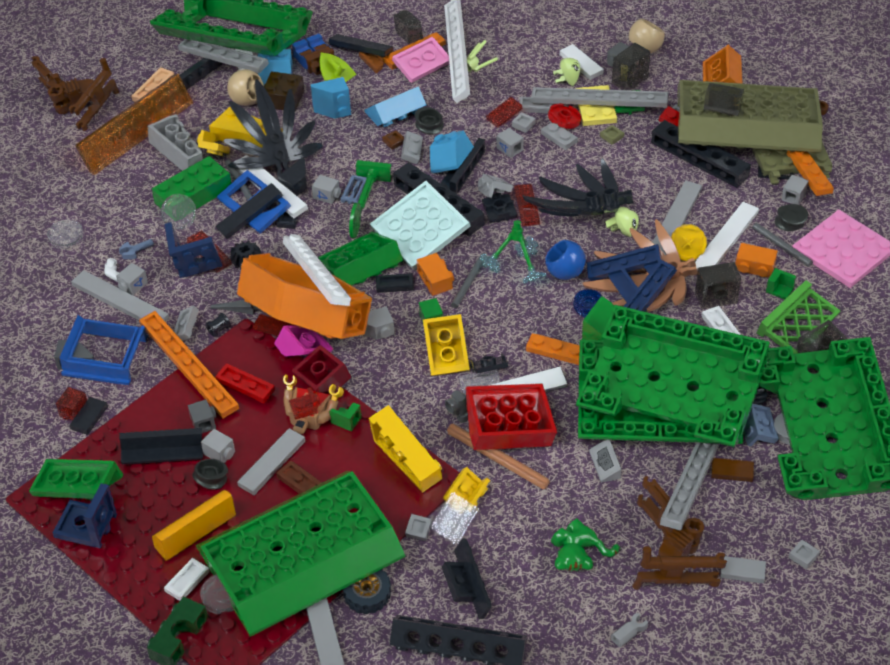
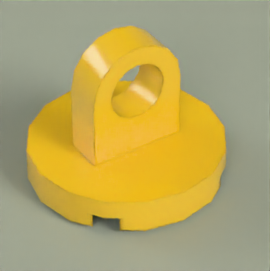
[671,224,707,261]

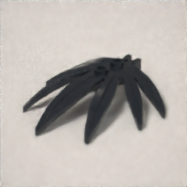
[223,79,323,178]
[523,158,633,217]

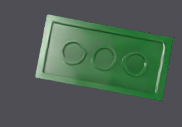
[29,459,123,501]

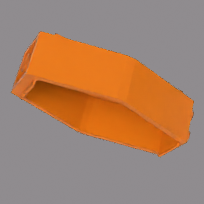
[237,253,372,339]

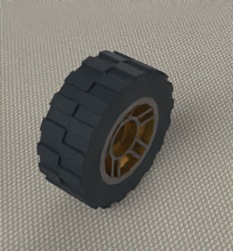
[343,569,391,614]

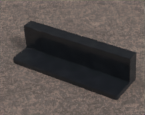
[441,138,485,194]
[119,428,203,464]

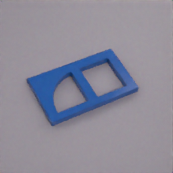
[217,170,291,233]

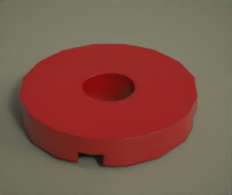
[548,103,581,129]

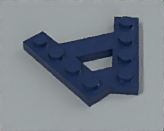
[587,244,677,312]

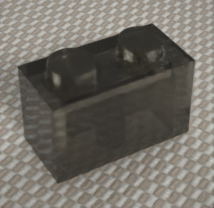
[393,10,423,44]
[704,83,744,116]

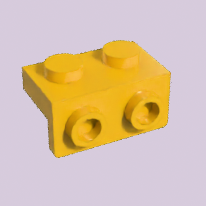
[197,130,231,156]
[443,467,490,514]

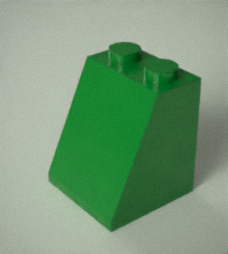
[582,296,614,340]

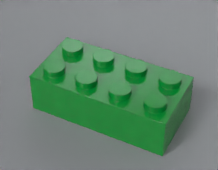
[151,156,232,221]

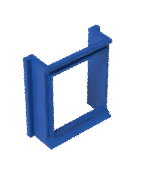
[60,315,148,385]

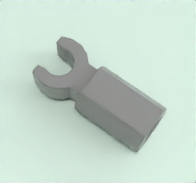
[611,613,648,648]

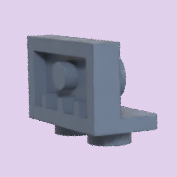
[744,404,779,446]

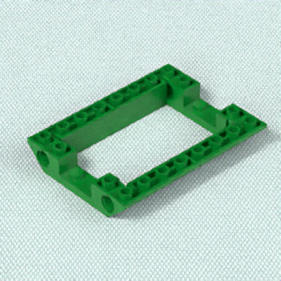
[150,0,313,56]

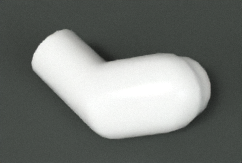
[104,258,119,282]

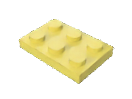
[575,85,617,126]

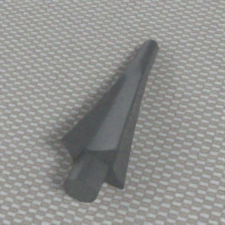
[211,299,261,315]

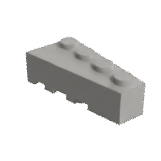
[148,114,203,171]

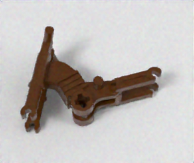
[31,56,119,131]
[632,476,727,590]

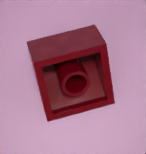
[292,345,352,393]

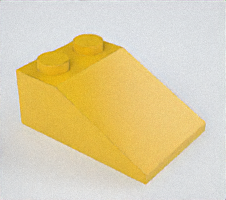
[423,314,470,376]

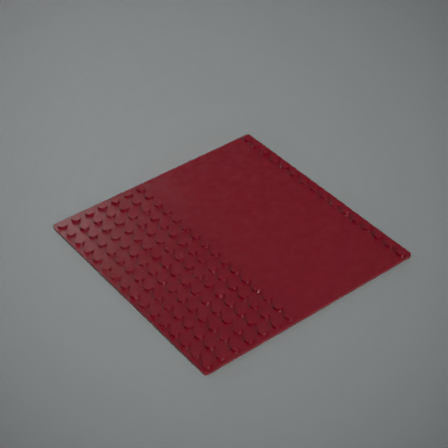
[6,319,460,665]

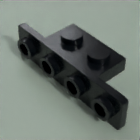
[442,538,492,619]

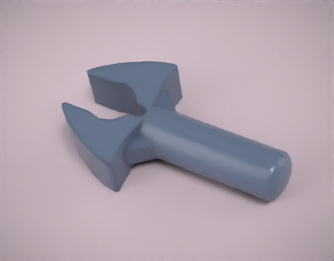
[119,239,154,259]

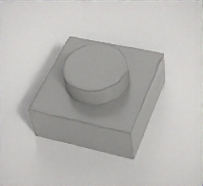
[512,112,536,133]
[405,514,432,541]
[789,540,820,569]

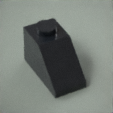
[278,158,307,196]

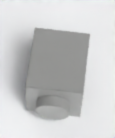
[497,128,524,158]
[312,175,341,204]
[782,175,809,205]
[116,263,148,295]
[201,429,235,463]

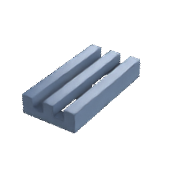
[341,175,367,204]

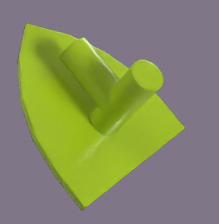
[319,52,357,82]

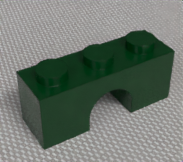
[147,596,208,665]

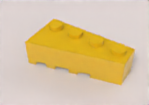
[209,107,283,148]
[369,405,442,493]

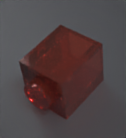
[56,387,87,420]

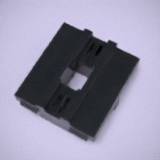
[482,193,517,223]
[469,353,508,374]

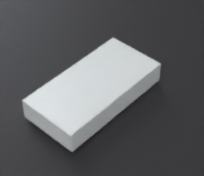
[164,558,209,601]

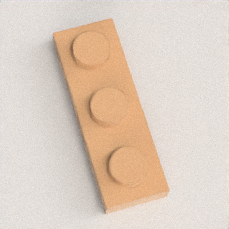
[132,67,175,104]

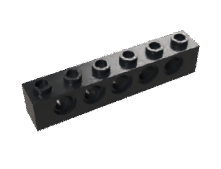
[651,120,751,188]
[393,162,484,236]
[390,615,527,665]

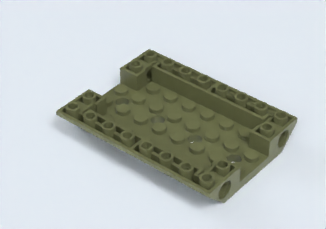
[677,80,823,153]

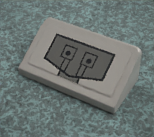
[589,440,621,483]

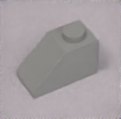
[364,306,395,339]

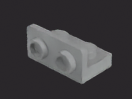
[478,173,513,198]

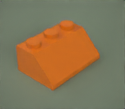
[703,44,742,84]

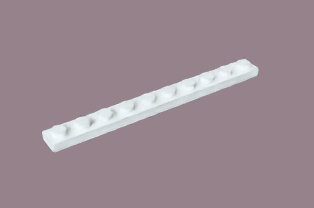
[444,0,470,103]
[283,234,351,306]

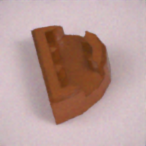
[359,52,384,73]

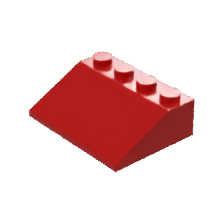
[465,383,557,450]

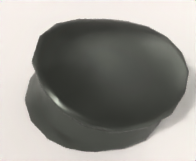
[415,107,444,135]
[774,204,808,232]
[192,459,228,489]

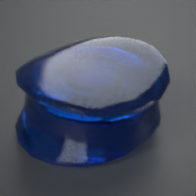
[573,289,603,318]

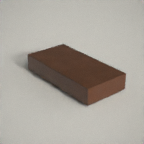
[711,458,754,482]

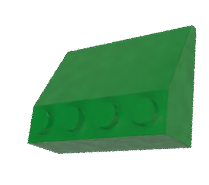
[317,231,403,286]

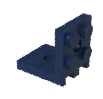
[164,222,223,278]
[52,483,117,548]

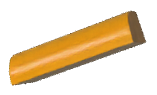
[152,490,236,561]

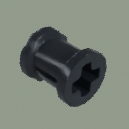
[205,313,231,337]

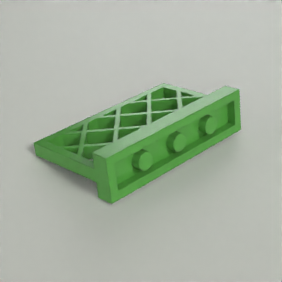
[757,280,840,354]

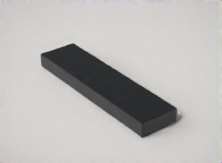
[329,34,393,57]
[215,183,283,239]

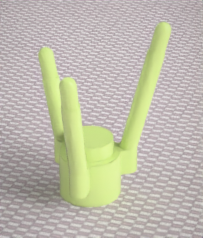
[467,40,498,72]

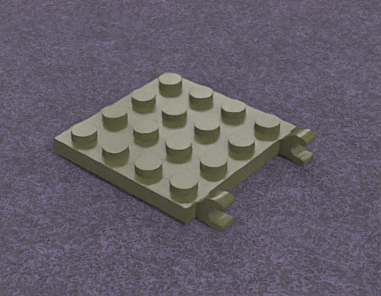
[752,143,832,184]

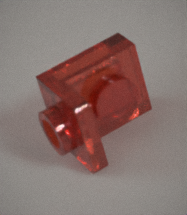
[289,387,320,420]

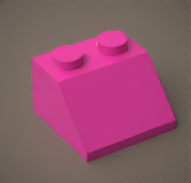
[274,325,333,356]

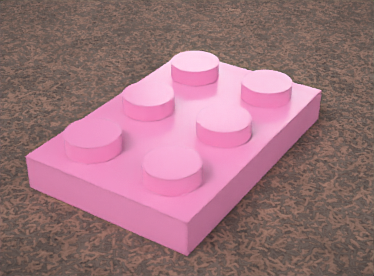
[392,37,450,83]

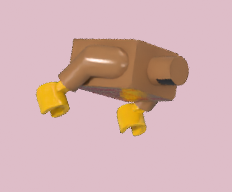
[283,375,344,434]

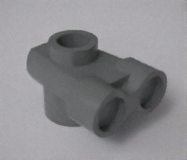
[444,390,468,423]

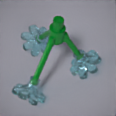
[479,220,547,284]

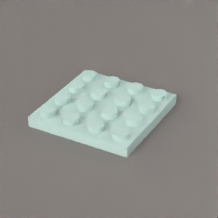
[370,181,470,270]

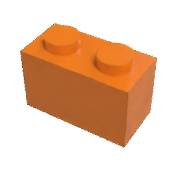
[735,243,778,278]
[417,253,454,296]

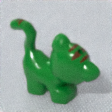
[551,518,620,572]

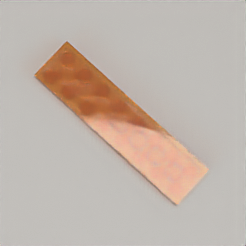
[75,74,193,175]

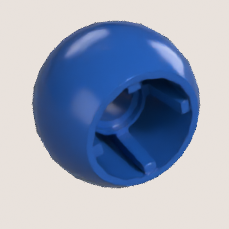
[545,240,586,280]

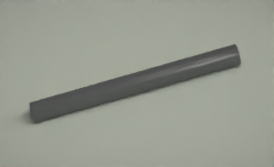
[225,159,253,201]
[752,222,813,267]
[451,253,487,308]

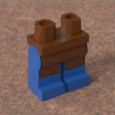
[292,33,335,75]

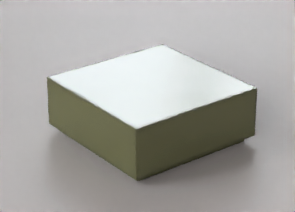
[600,125,624,145]

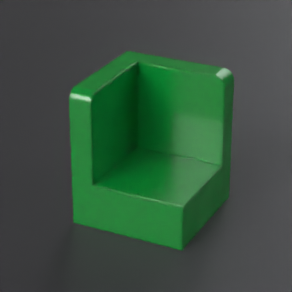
[766,268,796,300]
[418,298,443,323]
[329,402,362,432]

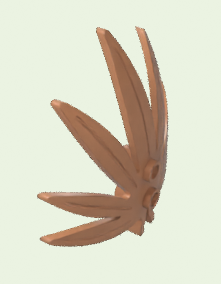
[583,219,698,312]

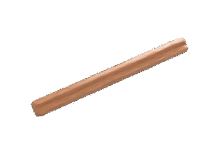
[447,424,549,489]

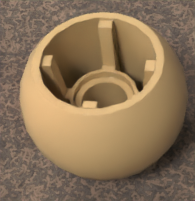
[629,19,665,54]
[227,69,263,106]

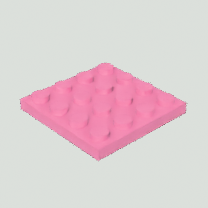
[792,210,890,288]

